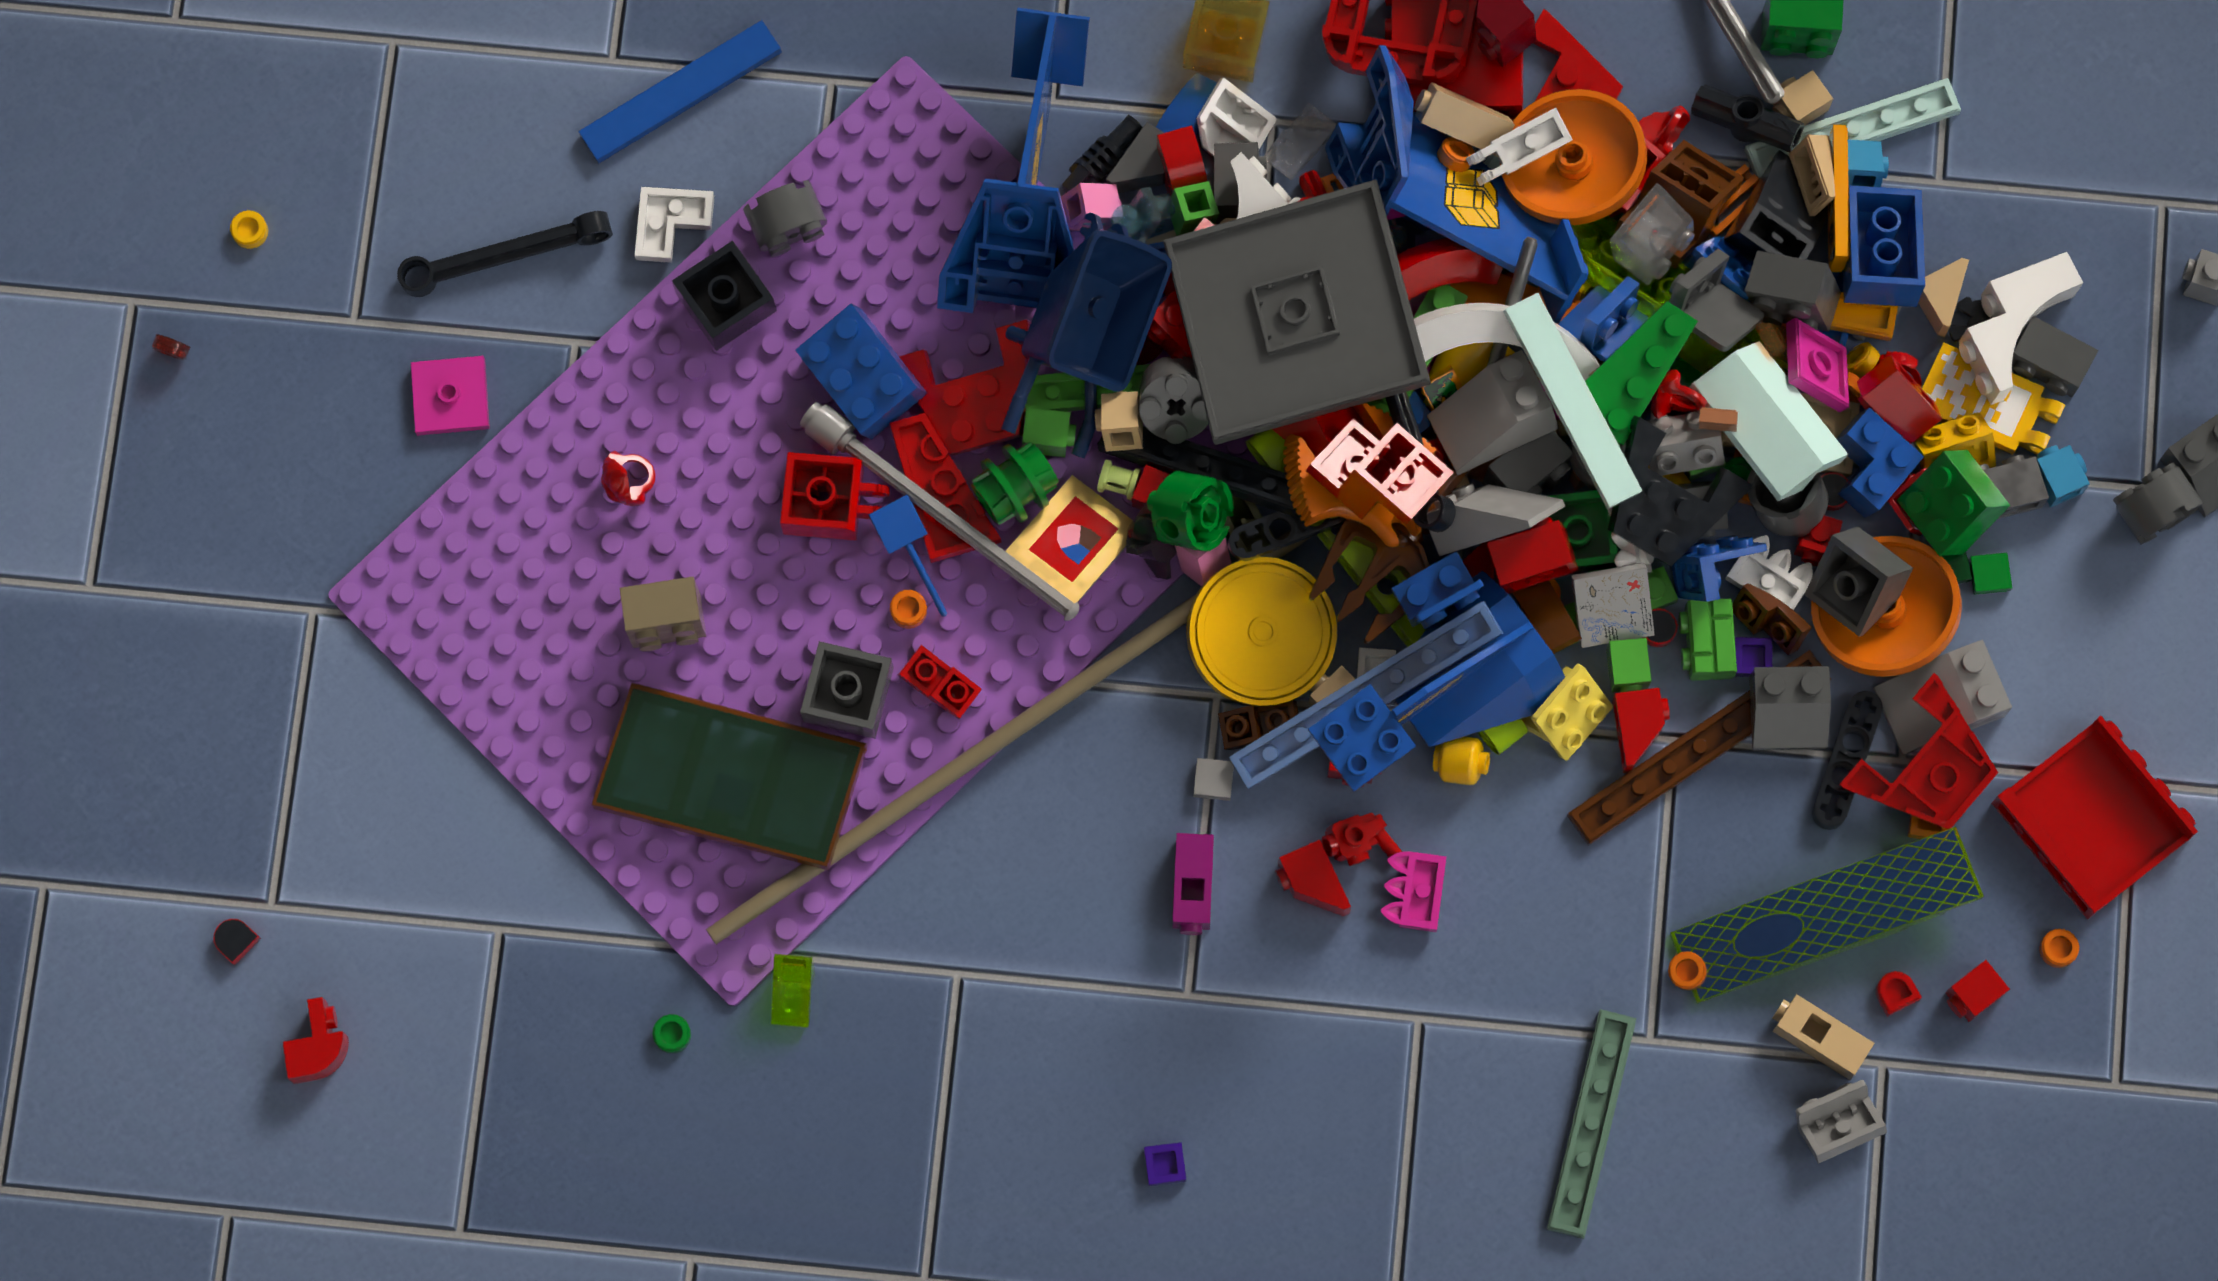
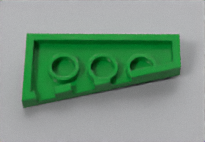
[1585,301,1698,447]

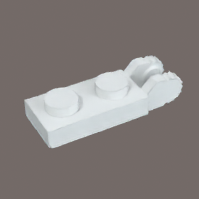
[1466,108,1573,186]

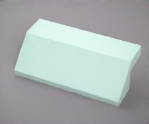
[1689,341,1848,501]

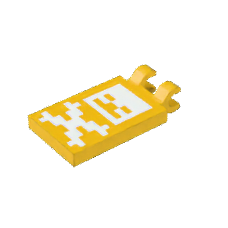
[1922,342,2065,455]

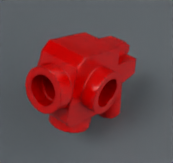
[1321,812,1402,867]

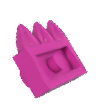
[1381,851,1447,932]

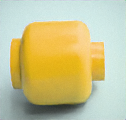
[1433,737,1490,785]

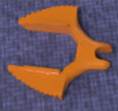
[1283,403,1436,548]

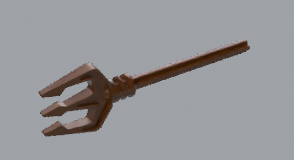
[1309,359,1540,644]

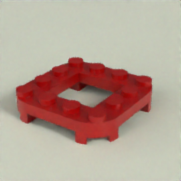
[1322,0,1478,86]

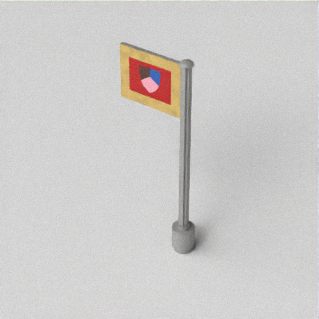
[800,402,1133,621]

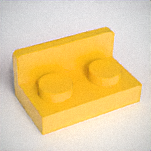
[1913,412,1996,470]

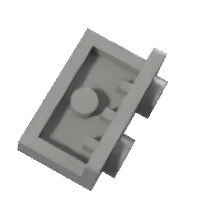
[1647,411,1725,476]
[1795,1080,1887,1164]

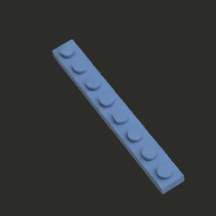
[1229,601,1504,789]

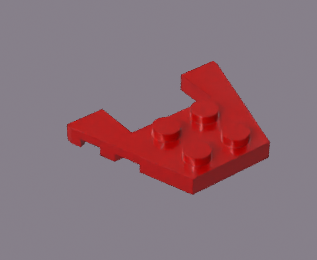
[1497,9,1623,121]
[899,319,1031,456]
[1839,673,1999,830]

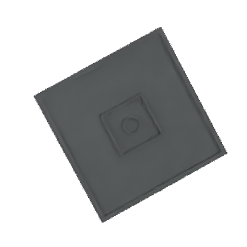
[1163,180,1431,445]

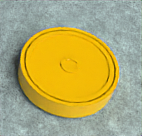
[1186,557,1337,706]

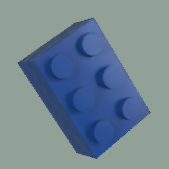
[1843,185,1925,307]
[795,303,928,440]

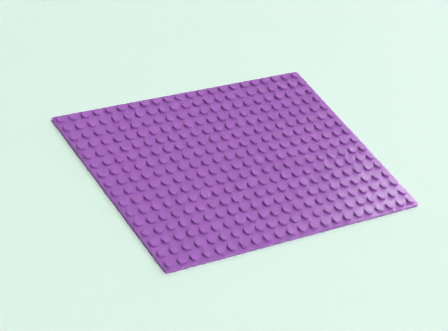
[328,56,1286,1006]

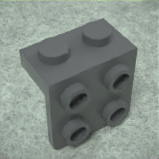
[1669,249,1764,351]

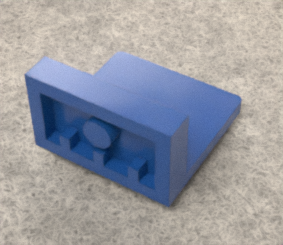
[1672,535,1767,602]
[1391,551,1484,629]

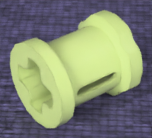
[1097,459,1142,501]

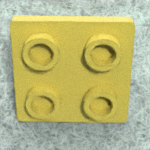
[1522,664,1613,761]

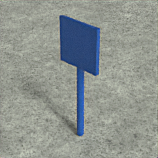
[868,494,947,617]

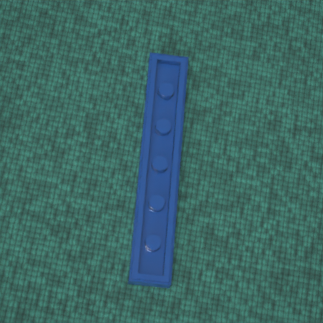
[578,20,782,164]

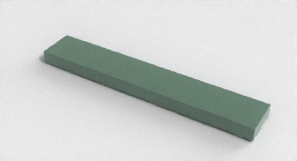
[1547,1009,1637,1239]

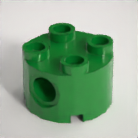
[1147,470,1234,551]

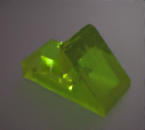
[771,954,815,1027]

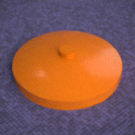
[1500,89,1647,225]
[1811,536,1962,677]

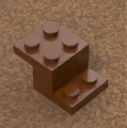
[1615,140,1744,269]

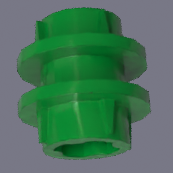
[971,442,1059,525]

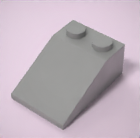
[1427,350,1558,476]
[1427,483,1565,556]
[1873,639,2012,756]

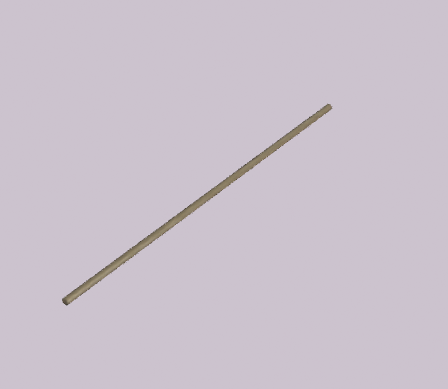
[706,431,1438,945]

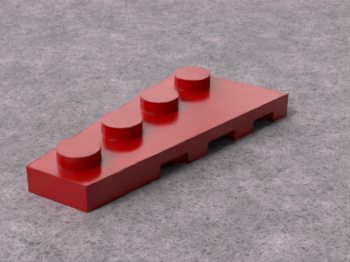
[890,413,1002,563]

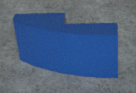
[1156,73,1217,137]

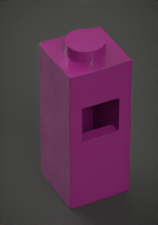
[1172,833,1214,935]

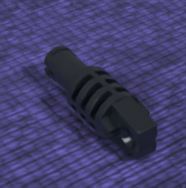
[1062,115,1143,193]

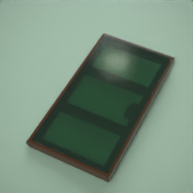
[591,683,867,871]

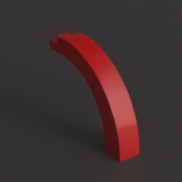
[1397,238,1503,300]

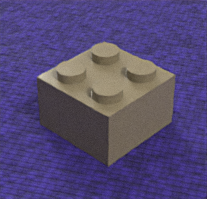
[619,576,706,651]

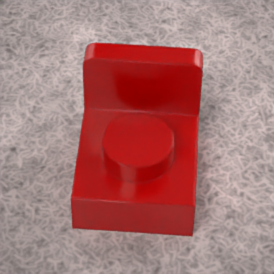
[1794,515,1843,566]

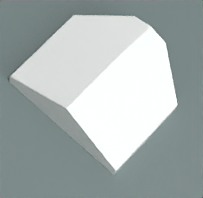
[1196,77,1277,157]

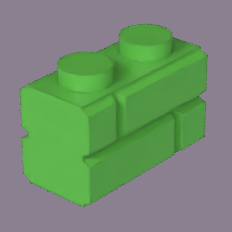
[1678,598,1737,681]

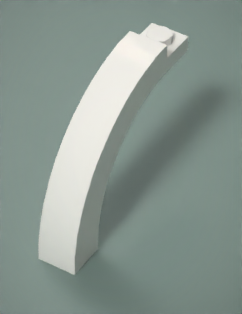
[1414,303,1600,380]

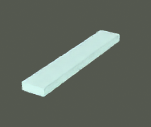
[1744,78,1961,180]
[1503,293,1643,510]

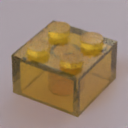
[1183,0,1270,83]

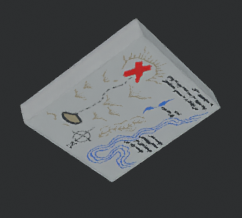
[1571,563,1655,648]

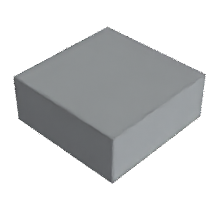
[1193,758,1234,801]

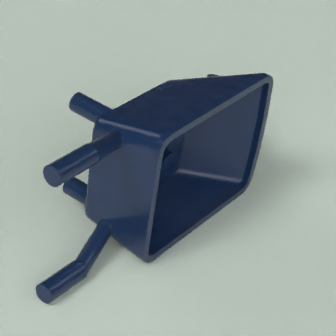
[1001,213,1172,459]

